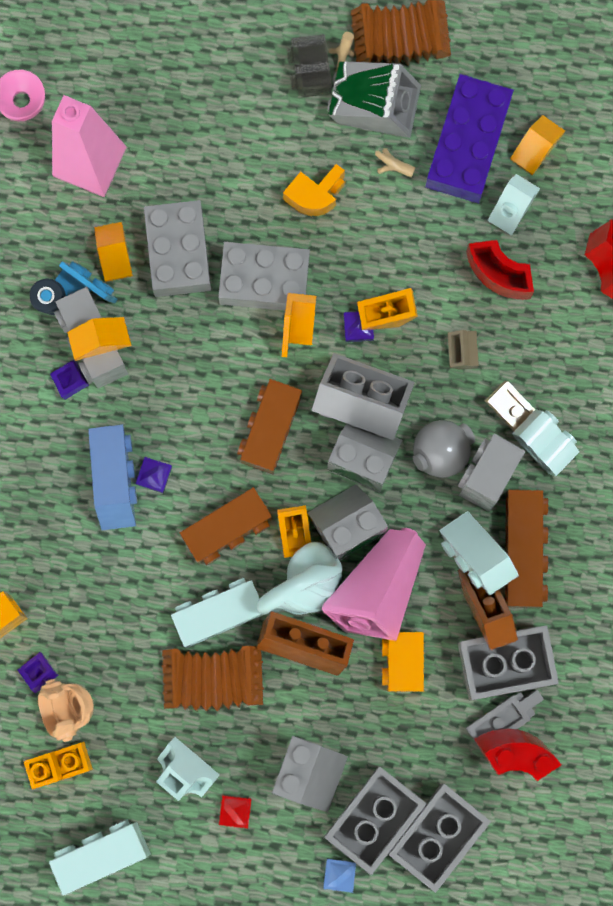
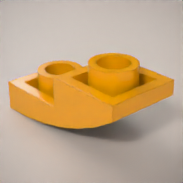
[24,742,93,790]

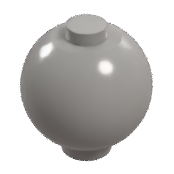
[413,420,475,478]

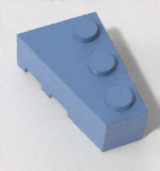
[88,424,137,530]

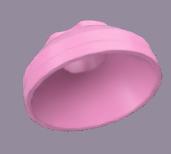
[0,70,45,121]

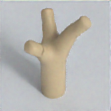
[329,32,355,71]
[375,148,415,177]

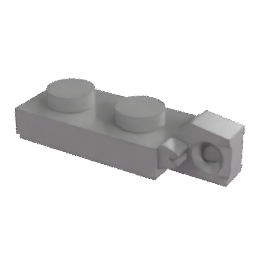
[466,690,544,752]

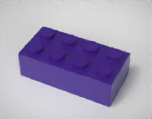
[425,74,514,204]

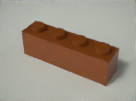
[505,490,548,609]

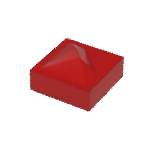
[219,795,252,829]

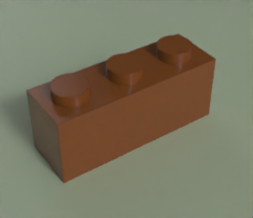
[237,379,302,474]
[180,487,272,566]
[457,569,518,650]
[256,611,354,676]

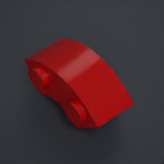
[584,219,613,299]
[466,240,534,300]
[474,729,561,781]

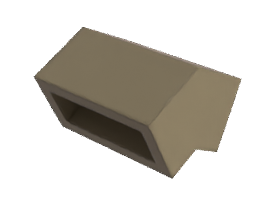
[448,330,479,370]

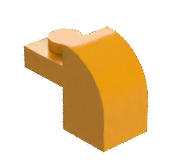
[283,164,346,216]

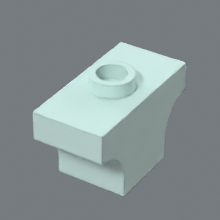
[487,174,540,235]
[156,737,219,801]

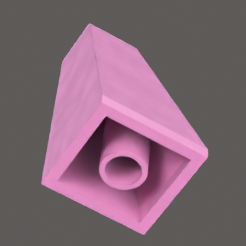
[52,95,127,197]
[322,528,426,641]

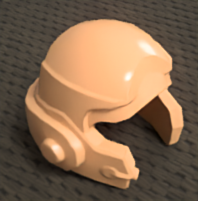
[38,679,94,742]

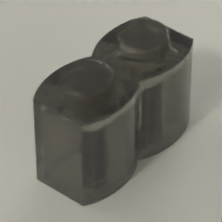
[286,34,332,98]

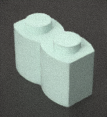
[512,409,579,476]

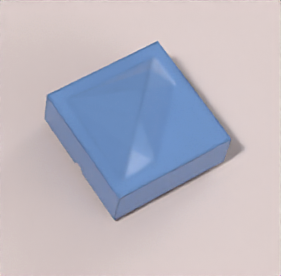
[323,858,356,893]

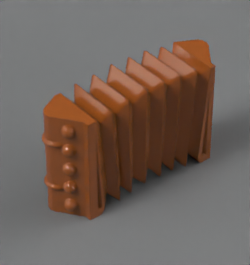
[351,0,451,66]
[161,646,264,712]

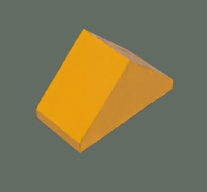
[510,115,565,176]
[94,222,133,282]
[357,288,418,330]
[67,317,132,361]
[277,505,311,558]

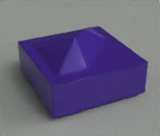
[344,312,374,342]
[50,359,89,400]
[136,457,172,494]
[17,652,58,694]

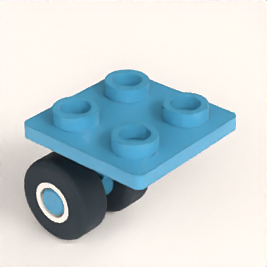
[30,261,118,315]

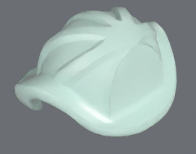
[257,542,342,615]

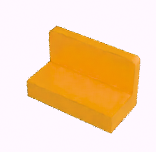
[281,293,317,358]

